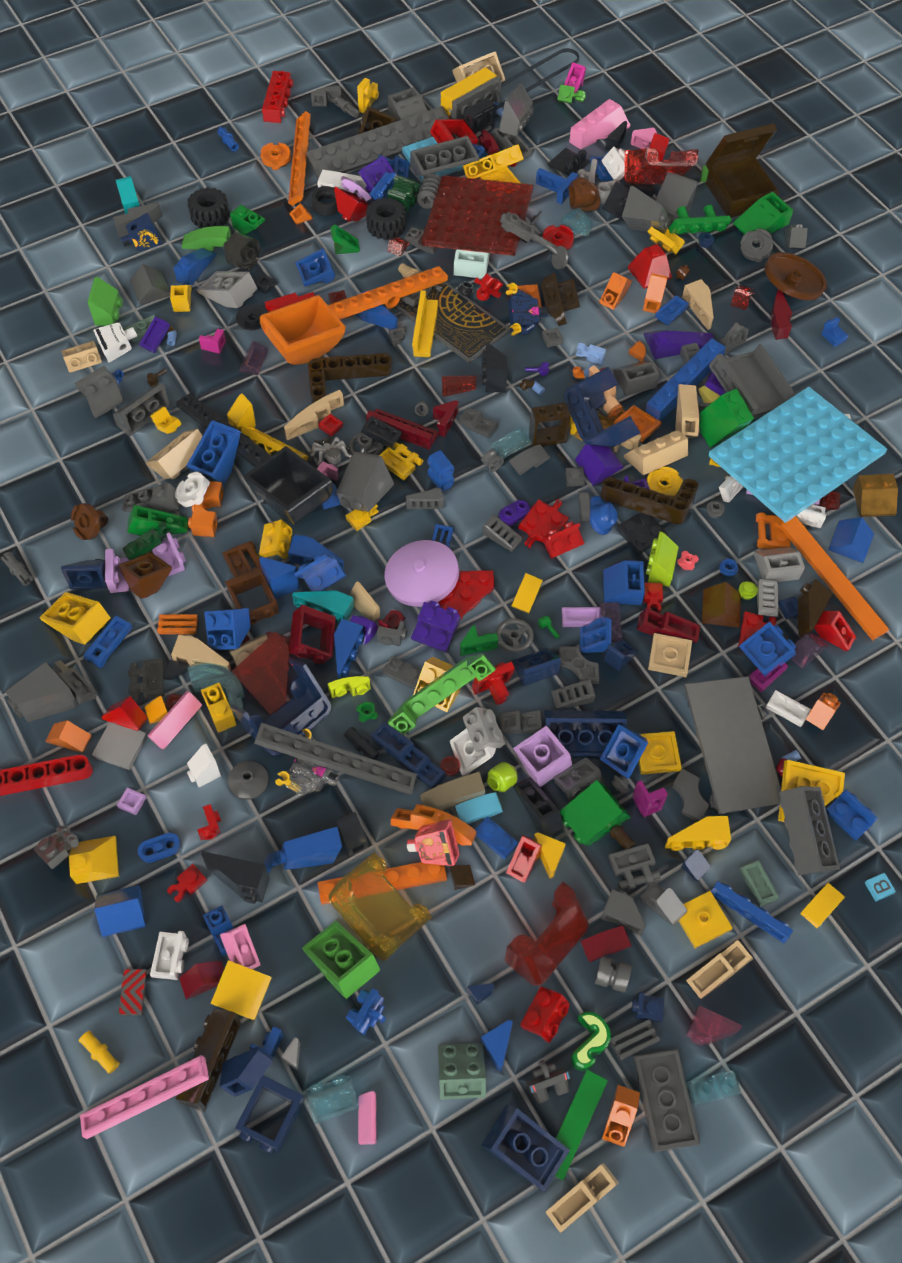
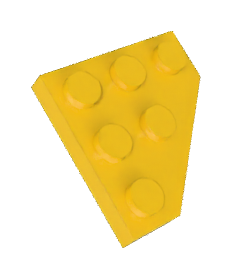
[778,760,845,822]

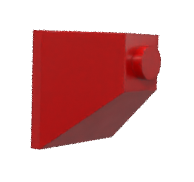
[334,187,370,222]
[628,244,672,289]

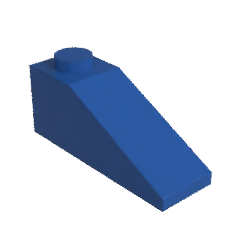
[174,248,216,286]
[288,535,344,570]

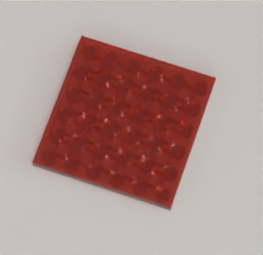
[421,176,534,256]

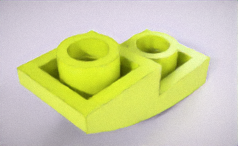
[328,676,371,698]

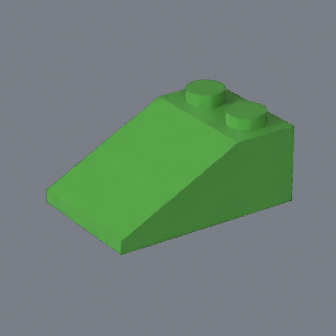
[302,920,380,999]

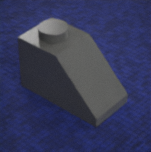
[601,889,646,936]

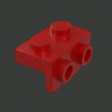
[520,986,570,1043]

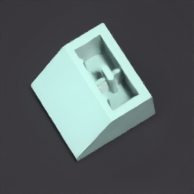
[454,249,490,278]

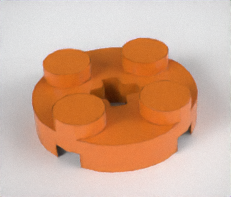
[260,142,291,170]

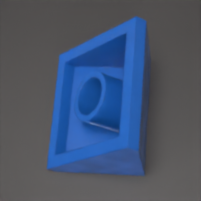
[828,517,874,563]
[259,557,300,599]
[600,724,648,779]
[94,885,146,937]

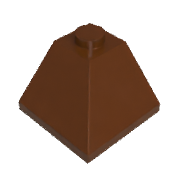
[118,552,172,599]

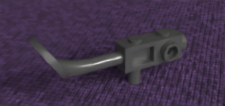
[499,212,568,270]

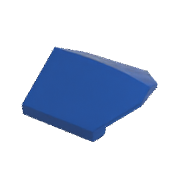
[580,616,612,653]

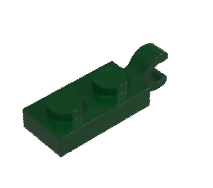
[122,522,172,560]

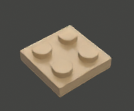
[648,633,692,677]

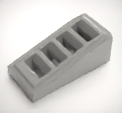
[757,579,778,617]

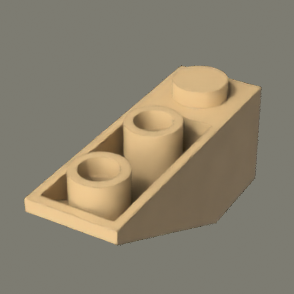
[675,384,699,438]

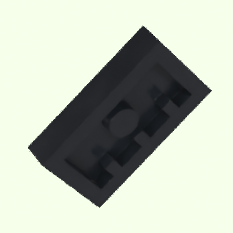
[361,416,402,449]

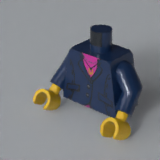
[506,283,548,336]

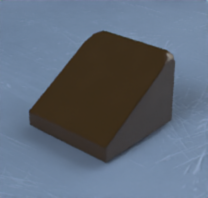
[450,865,475,890]

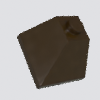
[358,106,395,134]

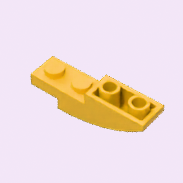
[463,144,524,181]

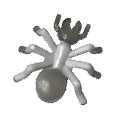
[308,436,352,468]

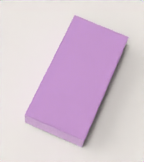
[561,607,601,627]

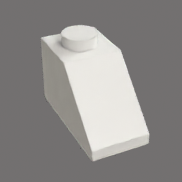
[187,744,221,787]

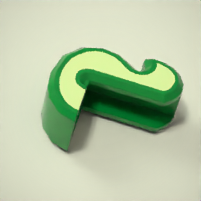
[571,1011,611,1071]

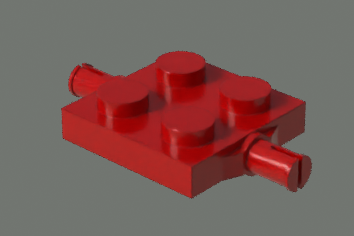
[519,499,569,548]

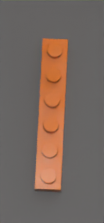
[318,862,447,905]

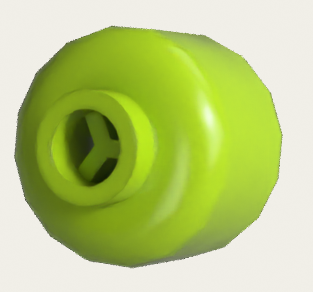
[487,762,518,792]

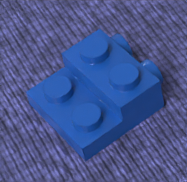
[739,622,796,677]

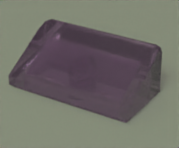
[239,341,268,375]

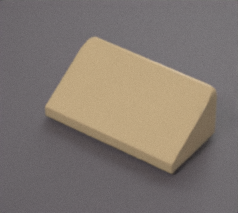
[349,581,380,621]

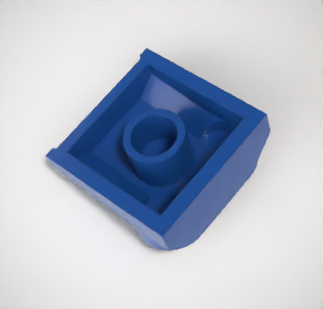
[295,248,335,287]

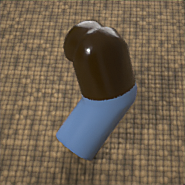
[165,326,177,346]
[519,379,545,395]

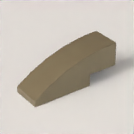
[420,772,485,811]

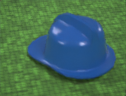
[590,496,618,535]

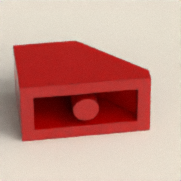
[814,611,856,651]

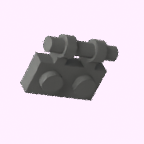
[34,826,79,869]
[608,843,661,890]

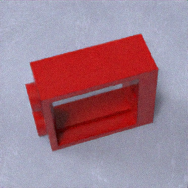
[430,119,479,145]

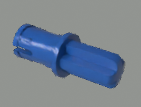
[217,127,239,151]

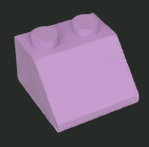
[513,726,572,787]

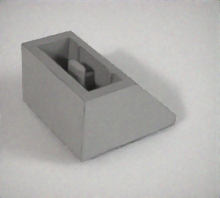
[754,547,805,582]

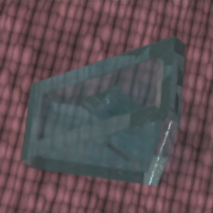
[559,208,593,236]

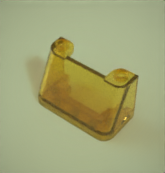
[328,852,432,961]

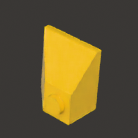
[69,836,119,884]

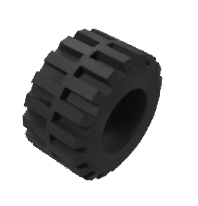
[187,187,230,228]
[366,197,406,240]

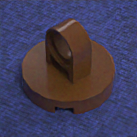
[71,503,109,540]

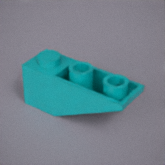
[292,590,354,623]

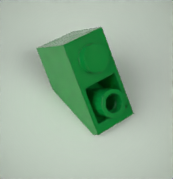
[230,205,265,235]

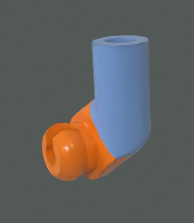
[572,364,597,379]

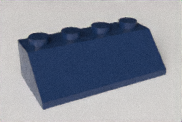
[544,710,627,757]

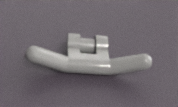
[577,158,598,184]

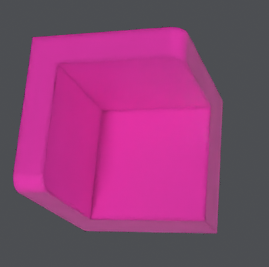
[199,329,226,354]

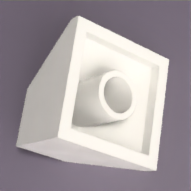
[450,728,496,776]

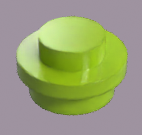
[738,581,758,600]

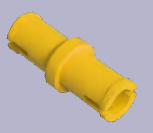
[79,1030,120,1074]

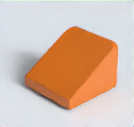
[289,203,313,224]

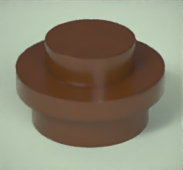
[676,264,690,280]

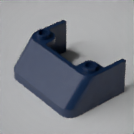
[564,367,640,447]
[230,658,331,756]

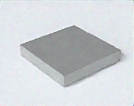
[92,722,147,770]

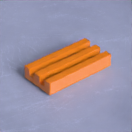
[157,614,198,634]

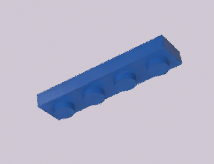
[711,881,793,943]

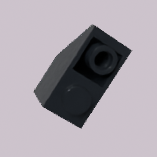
[336,812,368,857]

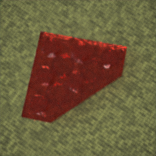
[232,632,290,715]

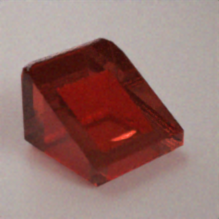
[387,237,410,256]

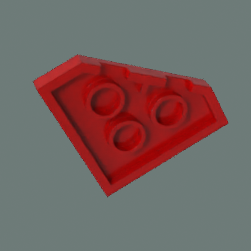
[438,570,494,619]

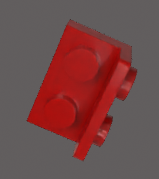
[542,521,585,558]

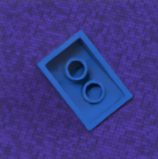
[186,420,241,486]

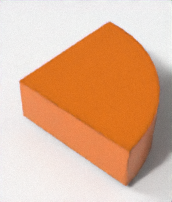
[628,341,646,361]

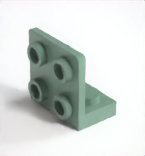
[438,1043,486,1100]

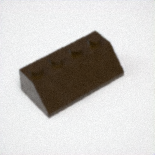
[175,1009,241,1112]

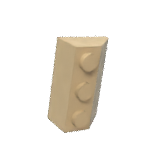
[452,51,506,83]
[146,429,203,479]
[624,430,688,475]

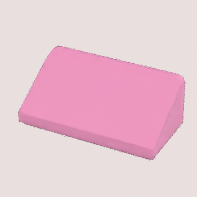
[220,924,261,970]
[358,1091,376,1145]

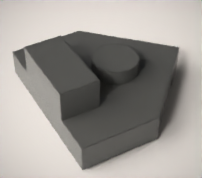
[719,322,748,355]

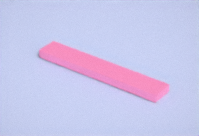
[80,1055,209,1139]

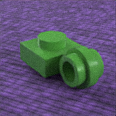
[557,85,586,104]

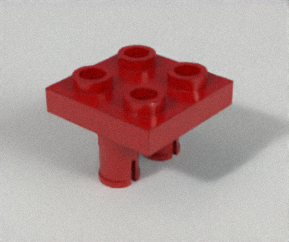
[471,662,515,705]

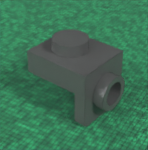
[377,621,407,646]

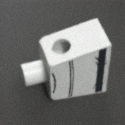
[93,323,137,362]

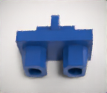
[346,988,386,1035]

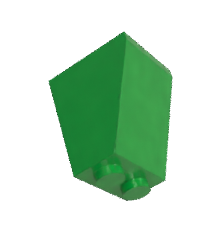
[699,388,754,448]
[560,780,631,846]

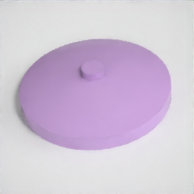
[384,540,459,607]

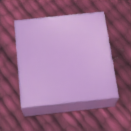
[117,788,146,815]

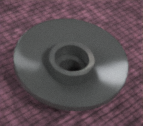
[228,761,269,800]

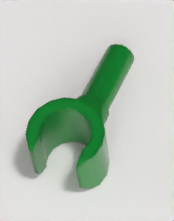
[537,616,560,639]

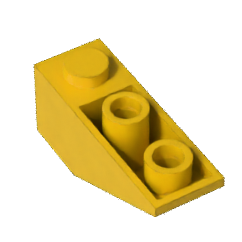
[665,816,731,851]

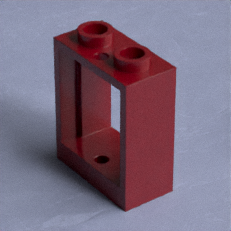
[289,605,336,664]

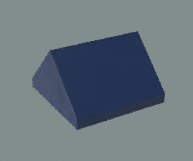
[512,648,561,686]

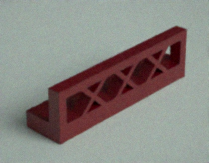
[366,408,438,450]

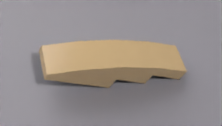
[284,390,344,440]

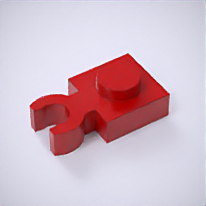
[643,583,663,613]
[167,864,207,903]

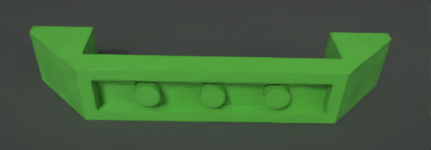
[388,654,496,735]

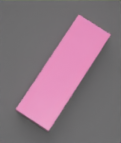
[147,691,202,750]

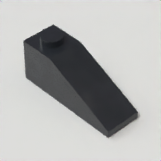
[513,777,563,836]

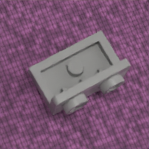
[463,707,505,752]

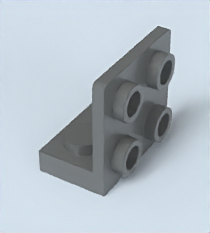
[75,366,124,418]

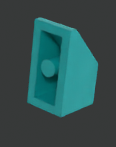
[116,176,140,214]

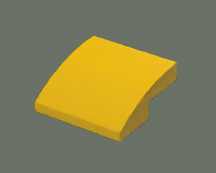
[210,960,272,1020]

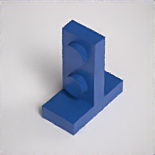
[536,168,578,204]

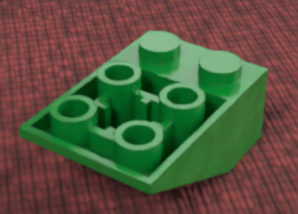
[733,192,793,235]

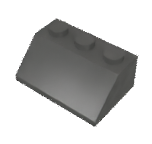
[113,383,170,437]

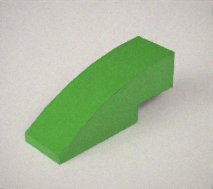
[182,226,231,251]

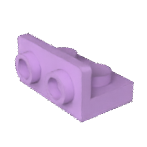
[152,532,186,576]
[105,549,129,593]

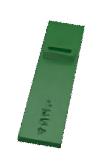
[555,1070,608,1180]

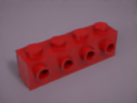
[262,71,293,123]

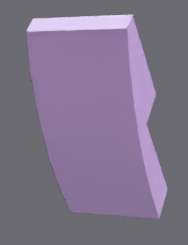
[341,176,371,202]

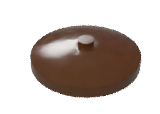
[765,252,827,300]

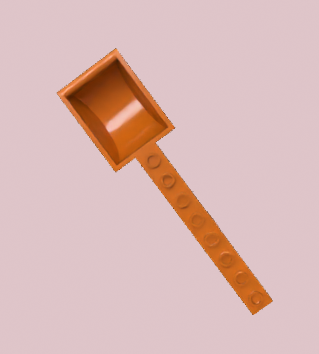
[260,266,448,365]

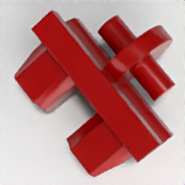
[474,273,503,301]

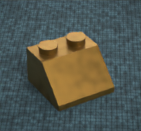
[852,474,898,517]

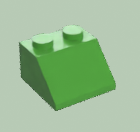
[87,277,123,326]

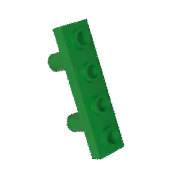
[669,205,731,234]

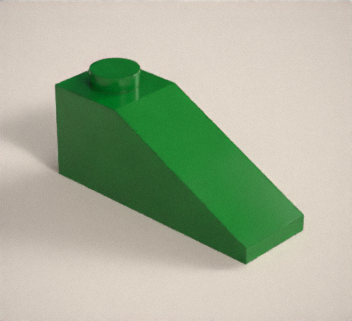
[127,505,188,536]

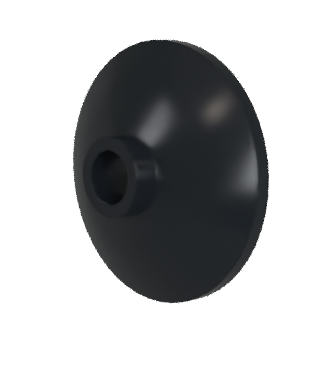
[236,304,268,331]

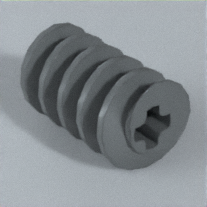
[417,173,442,209]

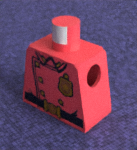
[407,819,460,866]

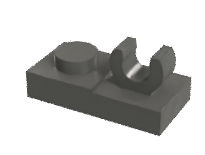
[382,656,422,690]

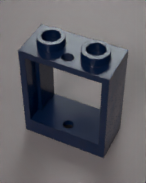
[235,1075,305,1153]

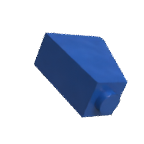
[278,827,342,870]

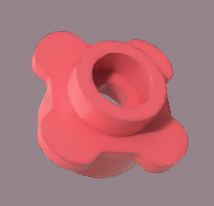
[677,551,699,570]

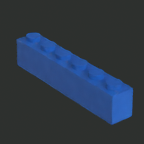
[646,338,726,421]

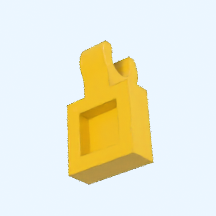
[345,504,378,531]

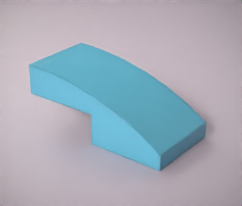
[455,792,503,824]

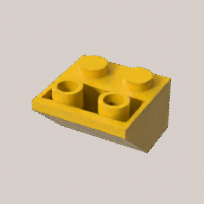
[413,657,462,712]

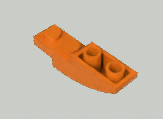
[391,804,477,846]

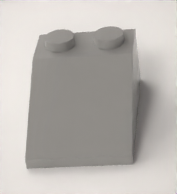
[196,271,258,308]

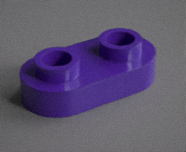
[498,500,530,526]

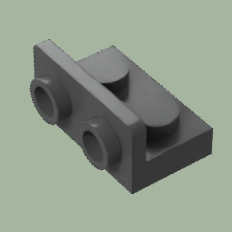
[553,757,603,803]

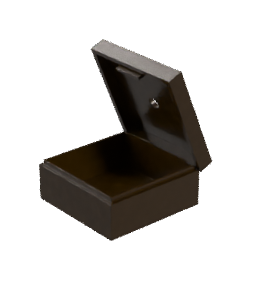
[705,123,780,218]

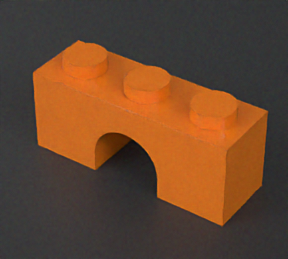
[188,481,224,537]

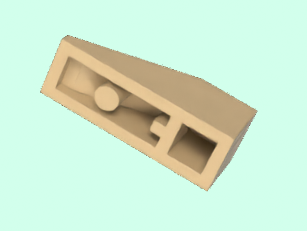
[682,279,714,330]
[171,635,232,675]

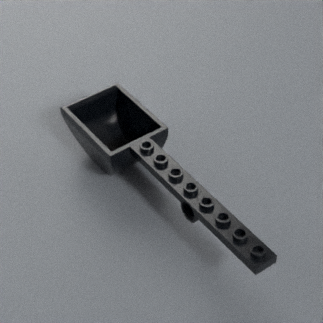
[176,393,333,525]

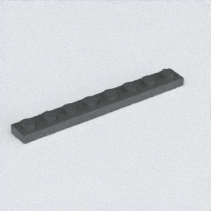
[254,723,417,795]

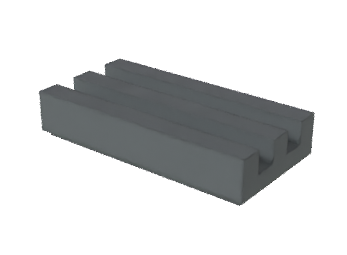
[610,1020,660,1061]

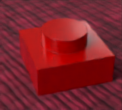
[318,414,343,437]

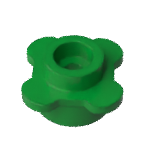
[356,702,378,723]

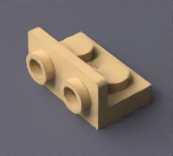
[61,341,102,372]

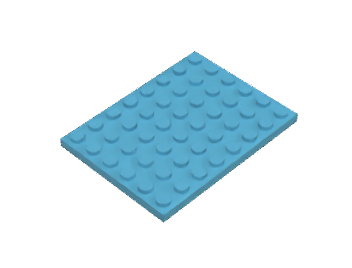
[708,387,887,523]

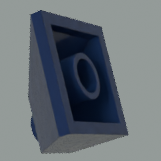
[61,559,108,589]

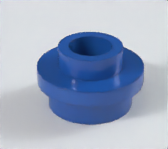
[719,559,738,577]

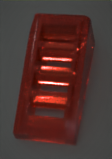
[442,376,476,397]

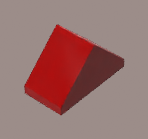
[102,696,148,731]

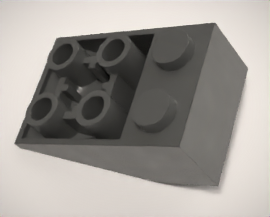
[388,87,428,122]

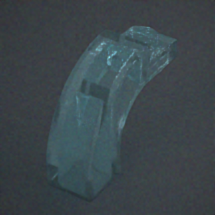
[188,664,245,718]

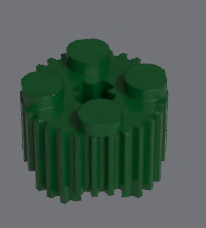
[387,174,420,212]

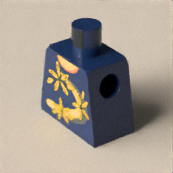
[121,213,163,251]

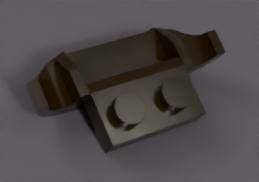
[541,273,580,326]

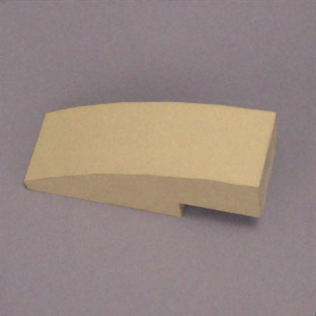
[686,940,753,999]
[545,1163,619,1233]

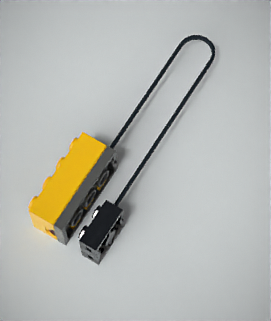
[441,48,579,138]

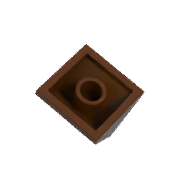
[701,582,741,628]

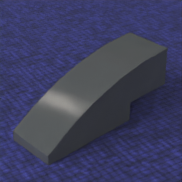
[492,126,533,158]
[113,202,162,237]

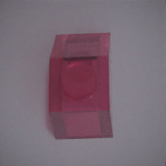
[686,1006,742,1045]

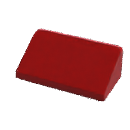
[644,133,670,170]

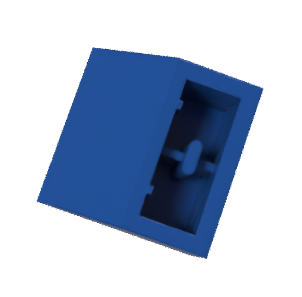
[603,560,645,605]
[205,608,250,650]

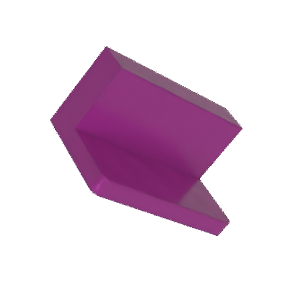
[632,780,668,818]

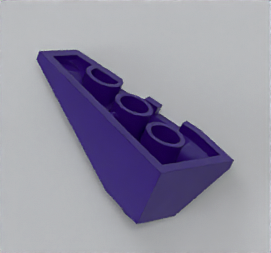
[644,330,714,360]

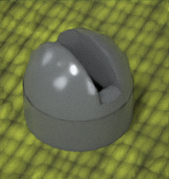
[415,401,428,416]

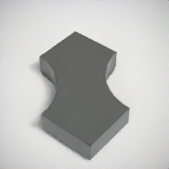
[558,646,599,684]
[672,769,710,822]

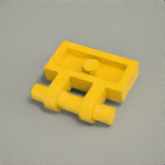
[379,443,423,480]

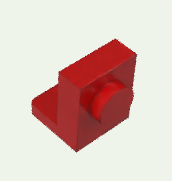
[197,804,221,840]

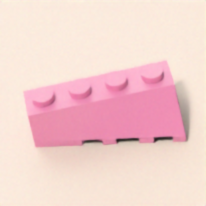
[569,99,630,149]

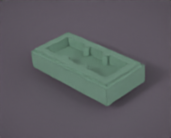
[124,315,155,343]
[739,860,779,907]

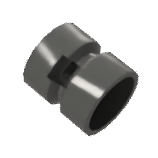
[594,956,632,993]

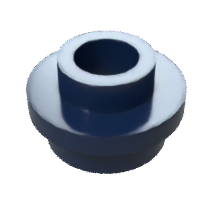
[698,233,714,248]

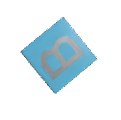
[865,873,896,902]

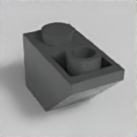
[784,224,808,248]

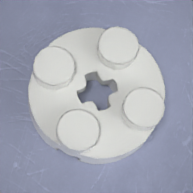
[175,472,210,507]

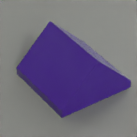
[575,444,624,487]

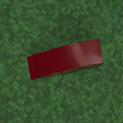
[771,290,792,340]
[636,608,701,643]

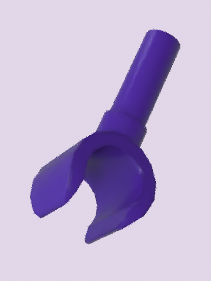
[525,362,549,376]

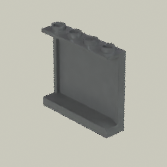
[709,344,796,417]

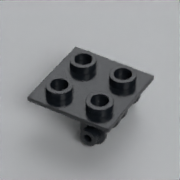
[548,148,590,176]

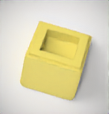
[698,386,720,403]

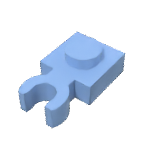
[576,343,606,365]

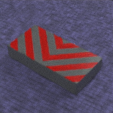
[119,969,147,1016]

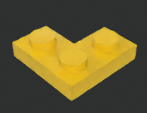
[357,78,379,113]

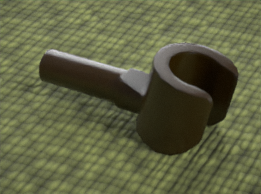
[147,368,167,387]

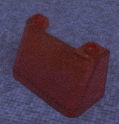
[624,148,699,184]
[505,882,588,986]

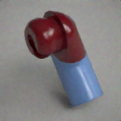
[776,750,801,777]

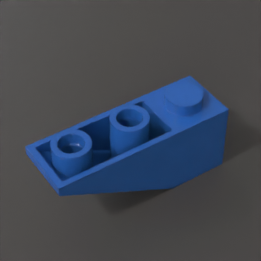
[356,290,398,330]
[334,619,365,680]

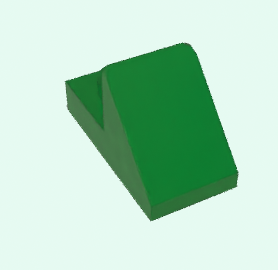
[331,224,360,254]
[460,624,499,656]

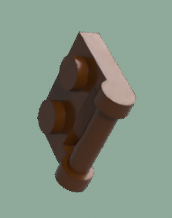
[222,541,261,578]

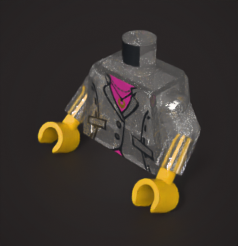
[275,729,339,794]

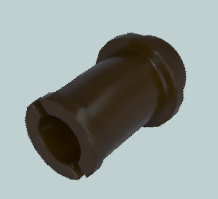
[609,825,636,850]

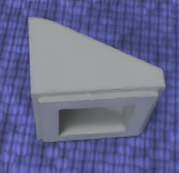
[282,1037,300,1070]

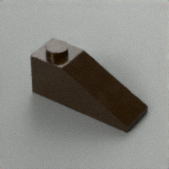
[797,579,833,638]

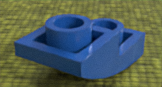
[203,905,234,957]

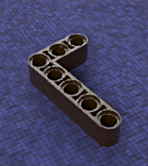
[308,353,392,404]
[600,477,699,524]

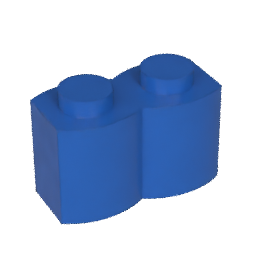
[427,450,454,491]

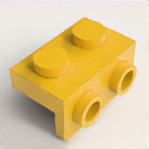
[647,226,685,255]
[259,519,292,559]

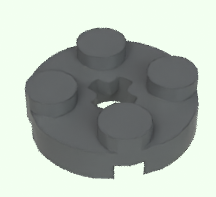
[741,229,773,262]

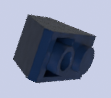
[219,1046,273,1097]

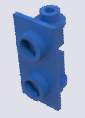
[369,172,396,200]

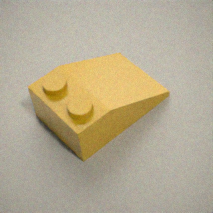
[39,592,110,645]

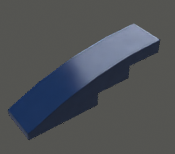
[371,722,446,789]

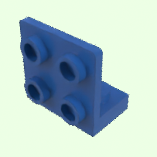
[294,553,347,592]

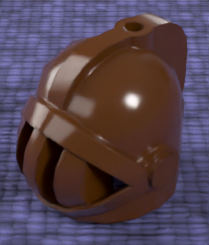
[569,177,600,212]

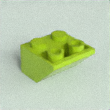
[646,532,679,587]

